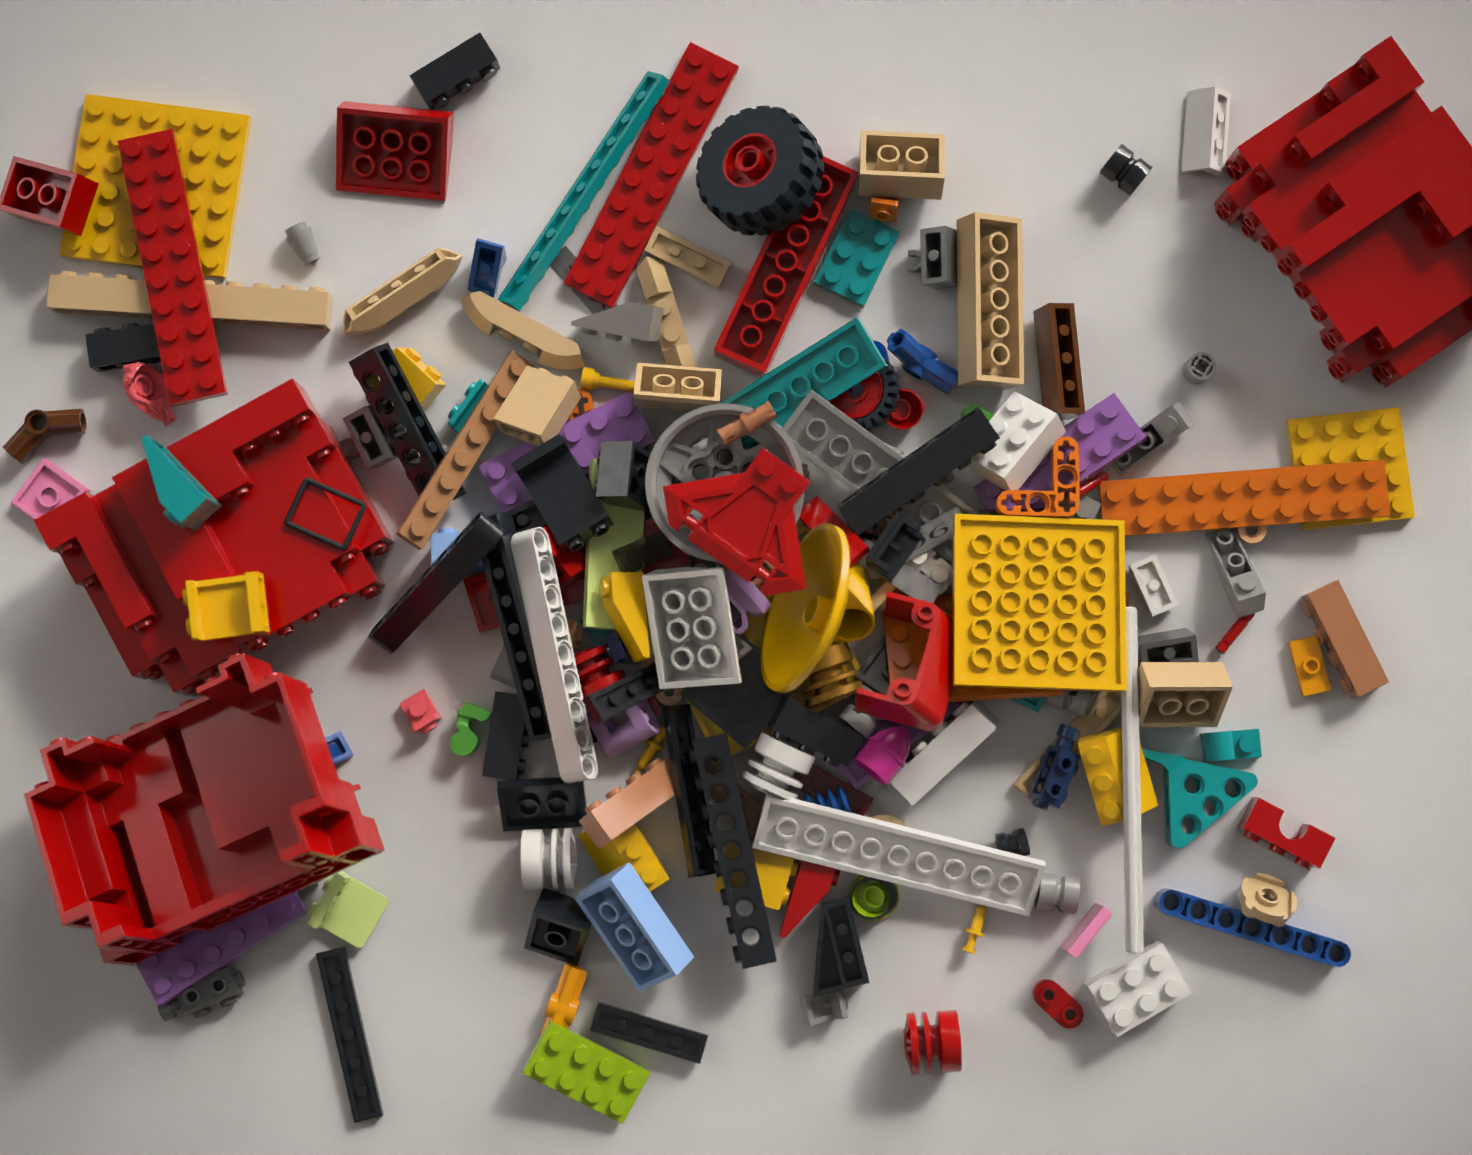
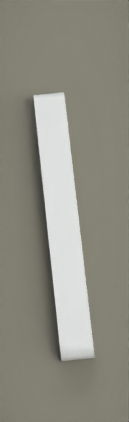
[511,527,598,783]

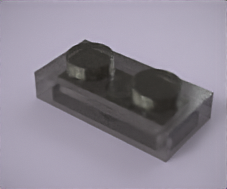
[612,530,674,572]

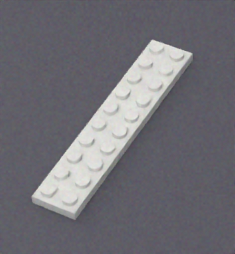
[752,792,1046,916]

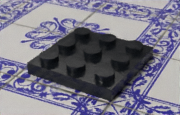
[680,633,797,749]

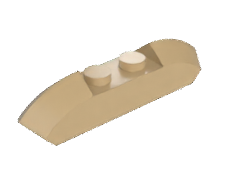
[343,247,463,335]
[636,256,696,367]
[461,291,585,370]

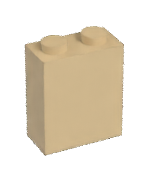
[493,365,581,447]

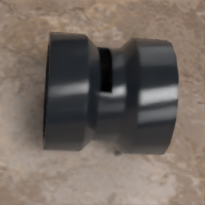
[995,828,1030,856]

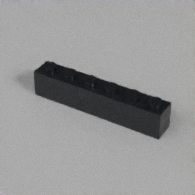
[837,407,1000,536]

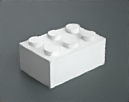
[969,391,1066,491]
[1083,940,1192,1037]

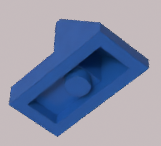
[467,238,507,298]

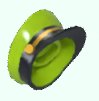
[848,875,900,921]

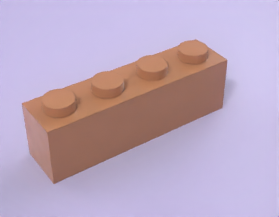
[1301,580,1389,698]
[579,757,675,849]

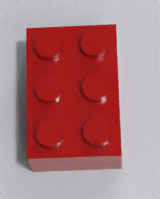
[0,156,99,236]

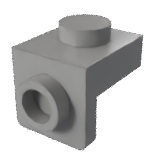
[799,990,848,1026]

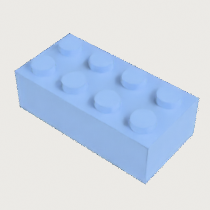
[575,862,694,992]

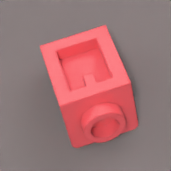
[399,689,442,734]

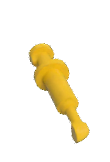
[633,724,666,775]
[961,905,987,954]

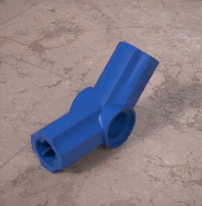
[887,329,958,395]

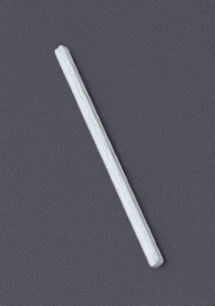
[1121,607,1143,954]

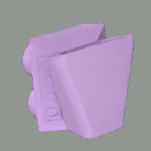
[725,569,772,635]

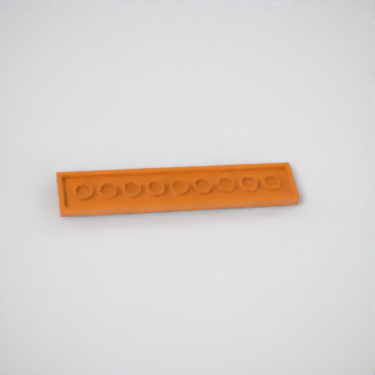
[1099,460,1390,536]

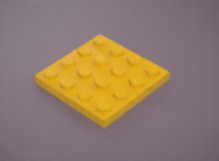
[1286,407,1415,531]

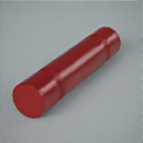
[1066,470,1109,498]
[1215,613,1255,654]

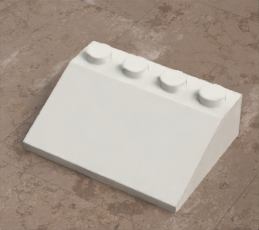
[642,567,742,689]

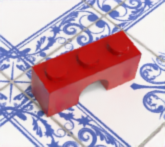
[1237,797,1336,870]

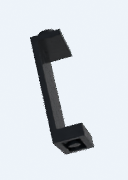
[511,434,614,554]

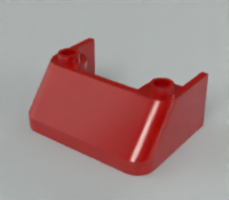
[855,591,953,731]

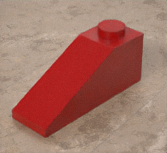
[779,860,840,938]

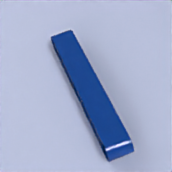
[1154,888,1351,967]

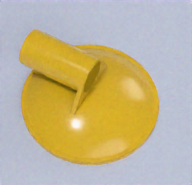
[760,523,875,693]

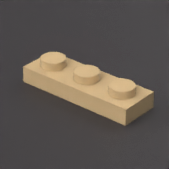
[644,226,731,289]

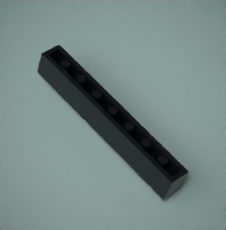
[471,510,552,743]

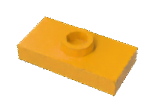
[1287,635,1331,697]

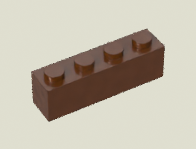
[1033,303,1085,420]

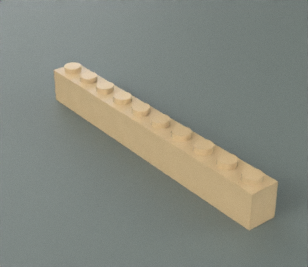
[46,271,333,331]

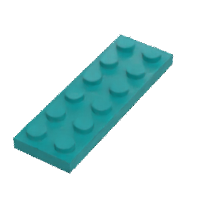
[720,317,887,450]

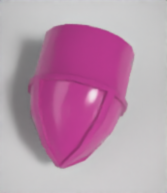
[853,726,911,786]

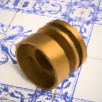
[801,642,863,708]

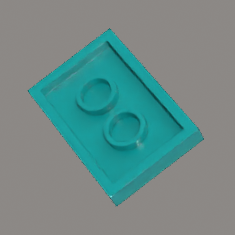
[814,209,900,308]

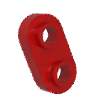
[1032,979,1084,1029]

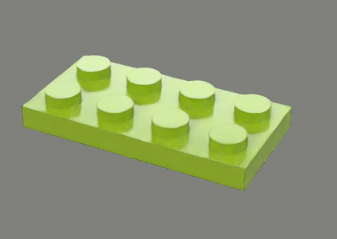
[522,1020,650,1124]

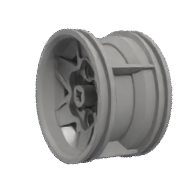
[645,404,804,566]

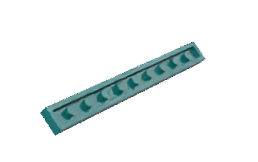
[498,71,670,311]

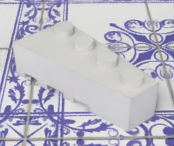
[890,701,999,806]

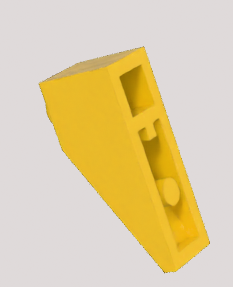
[599,572,650,662]

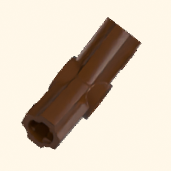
[3,409,87,464]

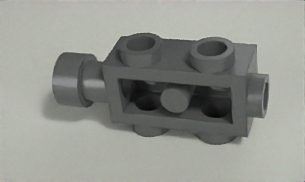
[157,966,246,1022]

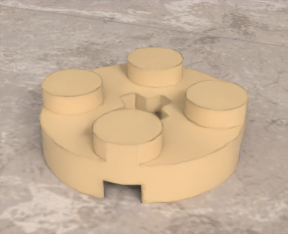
[1238,873,1297,927]

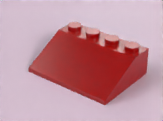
[336,101,454,201]

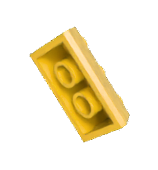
[1078,727,1158,826]
[578,823,671,891]

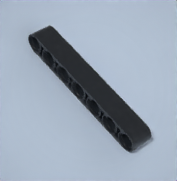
[368,512,505,654]

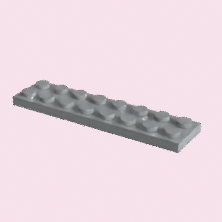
[782,389,978,564]

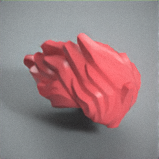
[123,362,177,426]

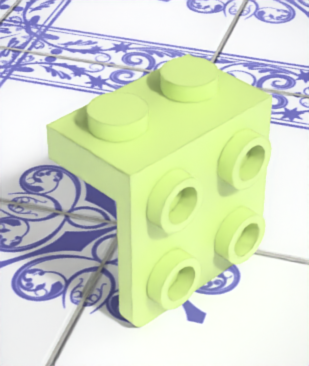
[307,871,389,948]

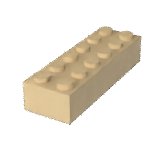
[956,212,1024,390]

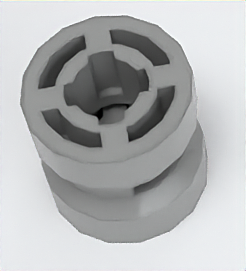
[1183,352,1216,385]

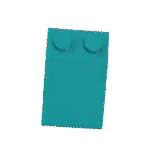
[141,434,221,530]

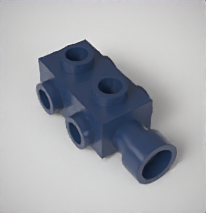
[1028,724,1082,811]

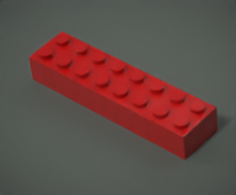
[714,156,859,377]

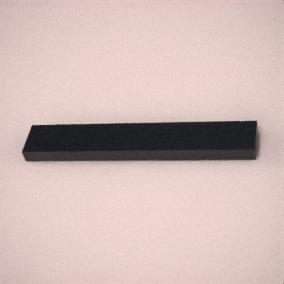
[661,704,716,878]
[316,946,384,1123]

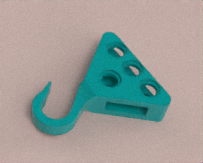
[1139,727,1258,848]

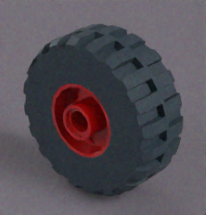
[696,105,824,236]

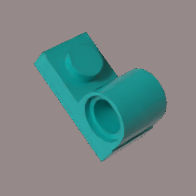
[1200,729,1262,762]

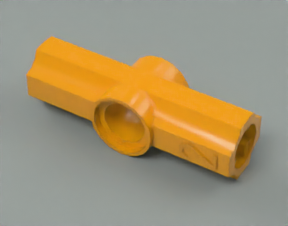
[539,963,588,1038]

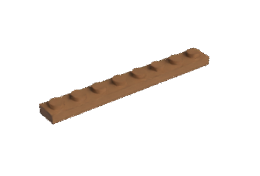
[396,350,535,550]

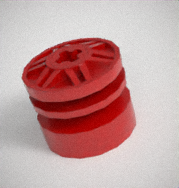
[574,643,627,710]
[903,1010,962,1075]

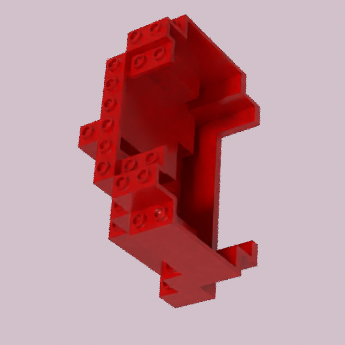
[1213,36,1472,388]
[34,378,394,697]
[24,653,385,966]

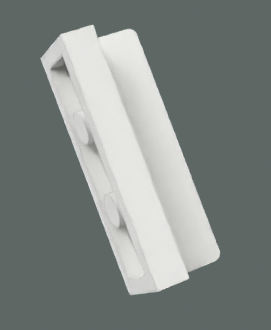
[1182,86,1231,176]

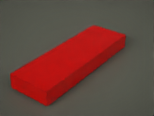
[799,496,870,569]

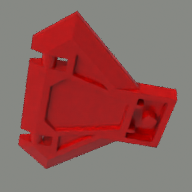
[663,448,811,596]

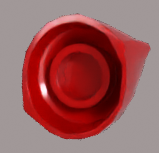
[885,388,925,430]

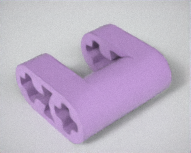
[587,700,660,758]

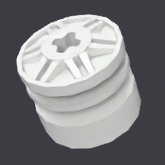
[741,732,816,800]
[521,828,578,890]

